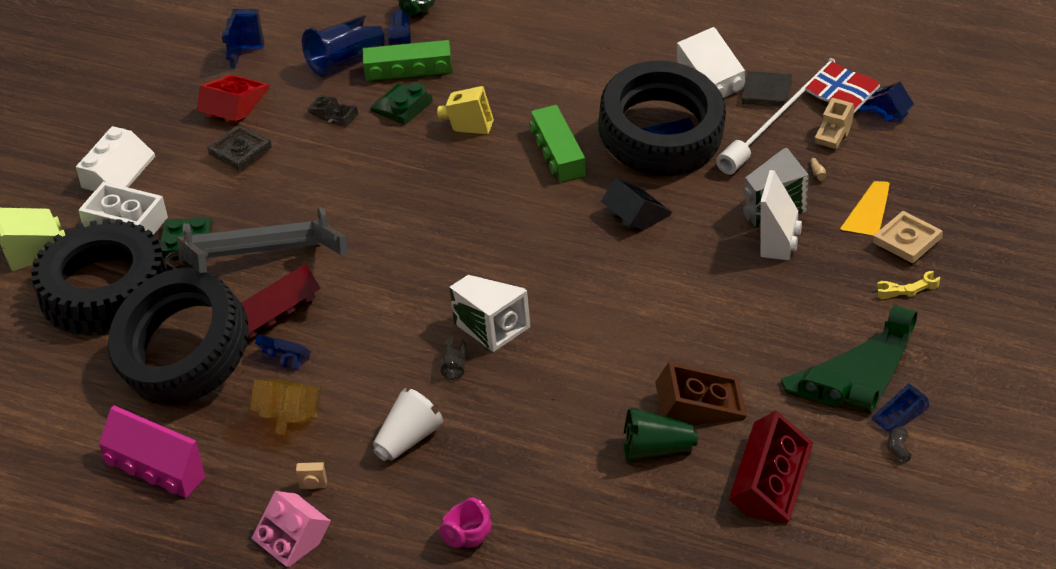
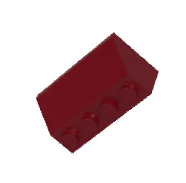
[241,264,321,339]
[729,410,813,523]

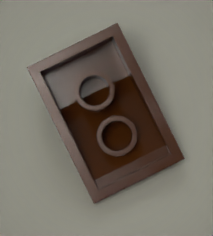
[655,362,747,425]

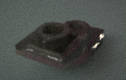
[307,95,359,126]

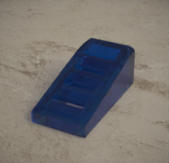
[872,383,930,434]

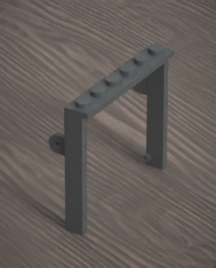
[177,208,348,273]

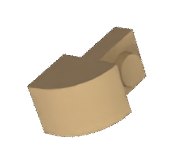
[815,98,854,149]

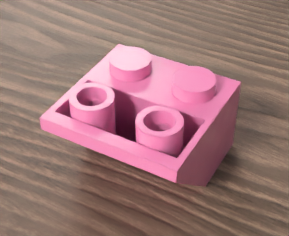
[251,491,331,567]

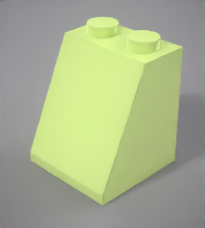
[0,208,65,272]

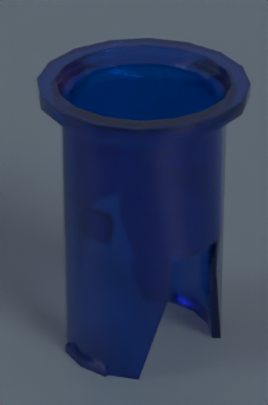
[301,15,385,77]

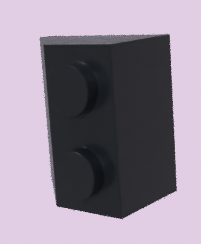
[601,178,672,230]

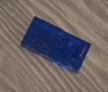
[255,334,311,370]

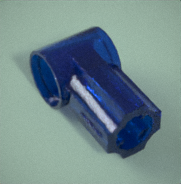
[388,10,411,46]

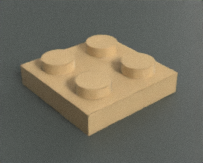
[873,211,943,263]

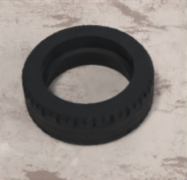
[598,61,726,175]
[108,268,249,405]

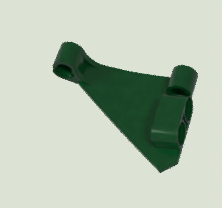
[781,305,918,412]

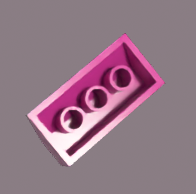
[99,405,205,498]

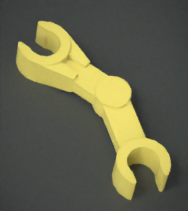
[877,271,940,299]

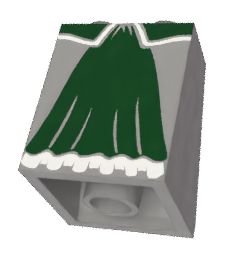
[743,148,809,228]

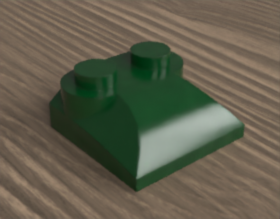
[370,83,433,125]

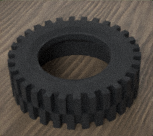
[31,219,167,336]

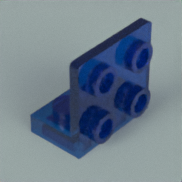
[222,9,265,68]

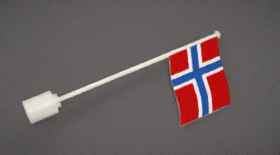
[716,58,880,175]

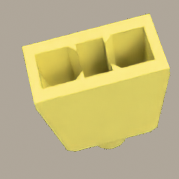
[437,86,494,134]

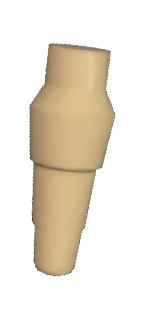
[810,158,826,181]

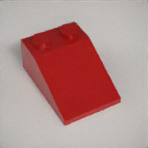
[197,75,270,123]

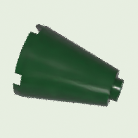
[623,408,698,461]

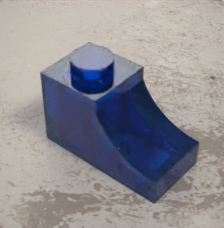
[860,82,914,121]

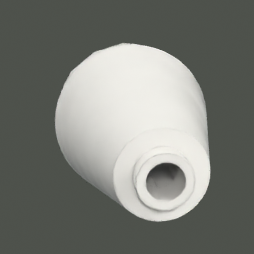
[373,388,444,461]

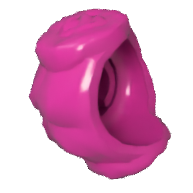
[439,497,492,549]

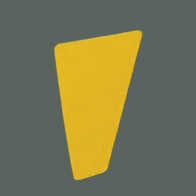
[840,181,890,236]

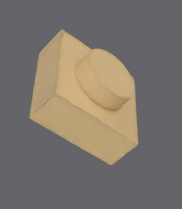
[296,462,327,489]

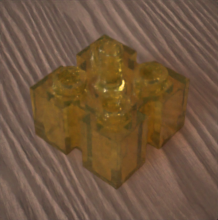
[250,378,322,435]

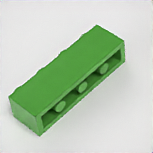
[363,40,452,81]
[529,105,586,182]

